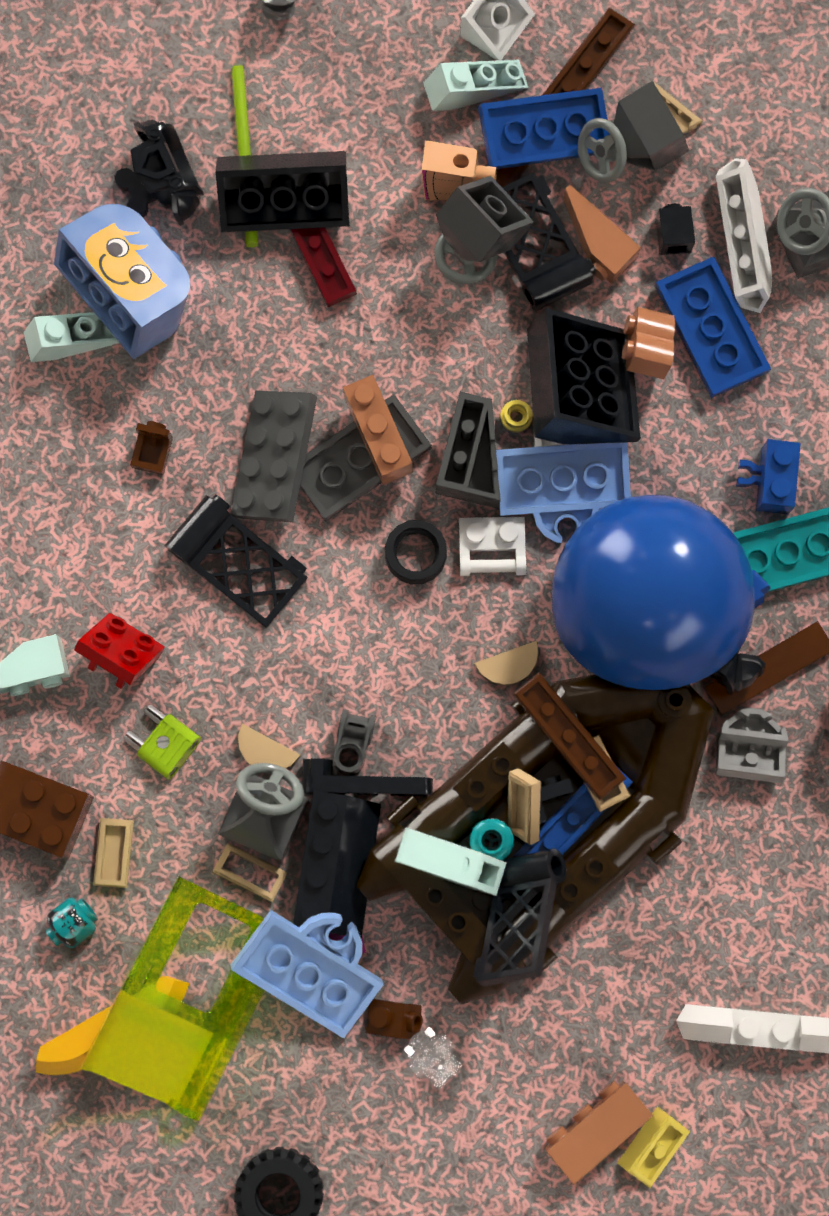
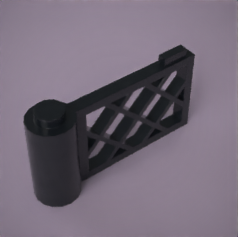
[502,172,596,312]
[164,494,308,628]
[473,849,566,986]

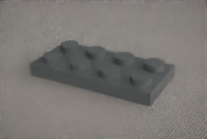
[231,390,317,523]
[300,394,432,522]

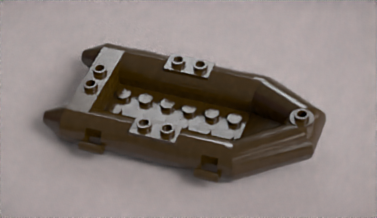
[356,674,714,1004]

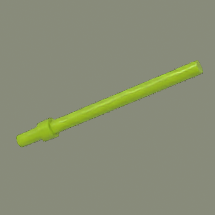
[231,65,258,248]

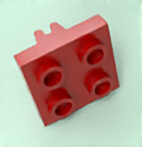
[74,613,165,689]

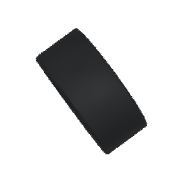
[385,520,447,585]

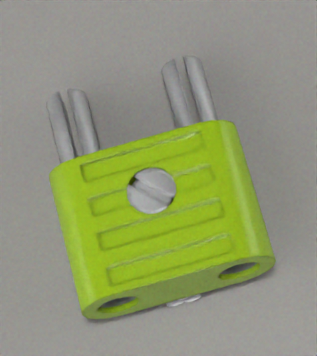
[123,705,201,780]

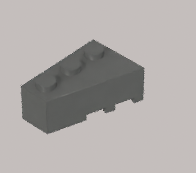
[436,391,501,509]

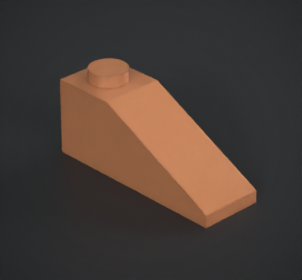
[563,185,641,284]

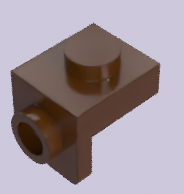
[130,421,173,475]
[366,999,423,1040]

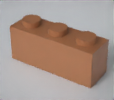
[343,375,413,485]
[545,1081,653,1185]

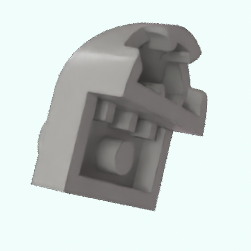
[716,708,788,784]

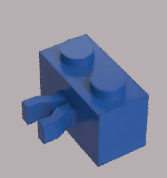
[736,439,801,515]

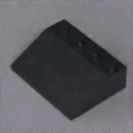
[527,308,641,444]

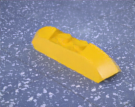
[35,976,190,1075]

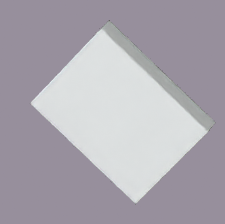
[460,0,535,61]

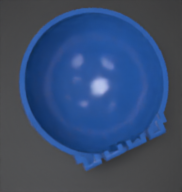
[551,495,770,690]

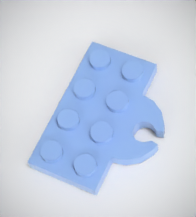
[496,442,631,544]
[231,910,384,1038]

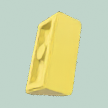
[617,1107,690,1188]

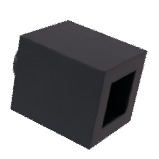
[656,203,695,255]

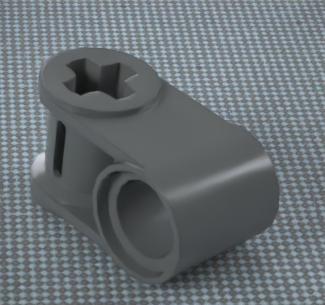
[334,709,376,776]

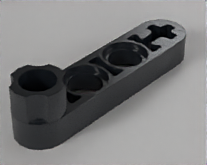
[302,758,433,796]

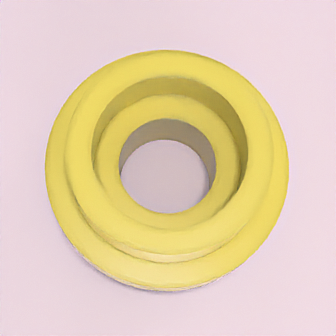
[500,400,533,433]

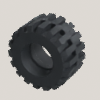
[234,1147,324,1216]

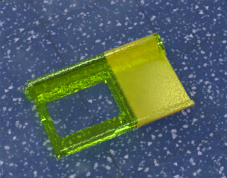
[80,876,265,1121]

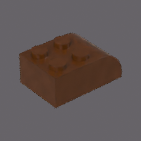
[0,760,94,859]

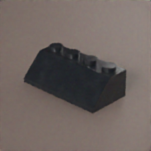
[215,151,350,233]
[293,791,381,938]

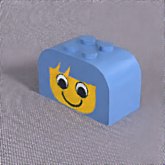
[54,204,190,359]

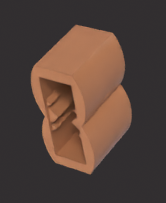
[622,307,675,379]

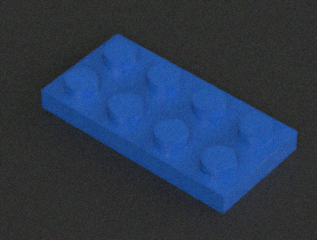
[478,87,610,169]
[655,256,771,398]

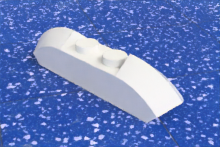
[716,159,772,313]
[676,1004,829,1053]

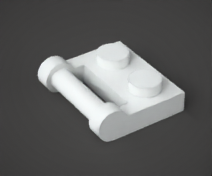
[459,517,526,576]

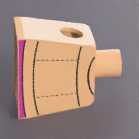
[421,141,497,200]

